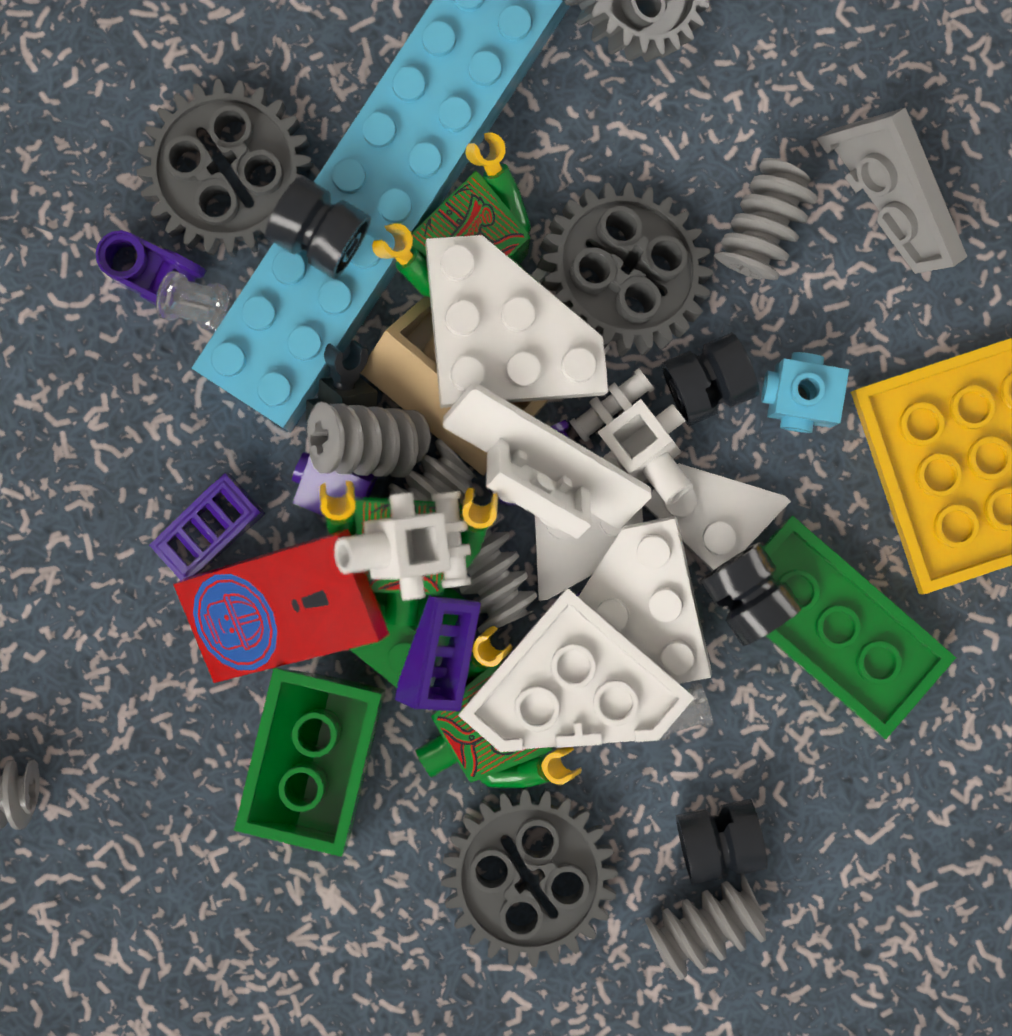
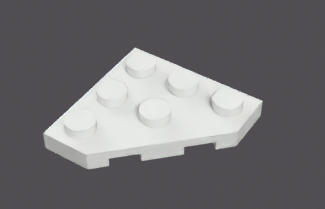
[425,235,608,408]
[578,515,712,684]
[458,588,695,752]

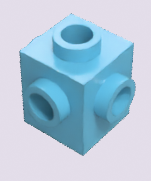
[761,352,849,433]

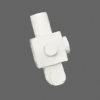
[569,368,693,505]
[335,491,471,600]

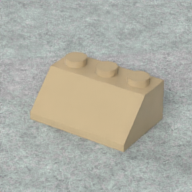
[360,297,549,476]

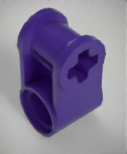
[95,230,207,318]

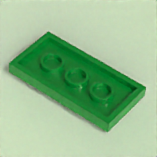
[763,516,957,739]

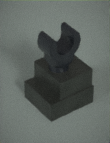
[305,340,378,421]

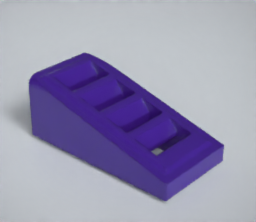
[149,473,266,580]
[395,596,481,712]

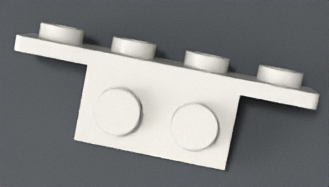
[443,383,652,539]

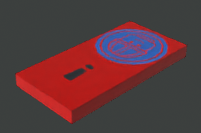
[173,529,389,683]

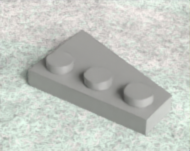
[816,107,967,274]

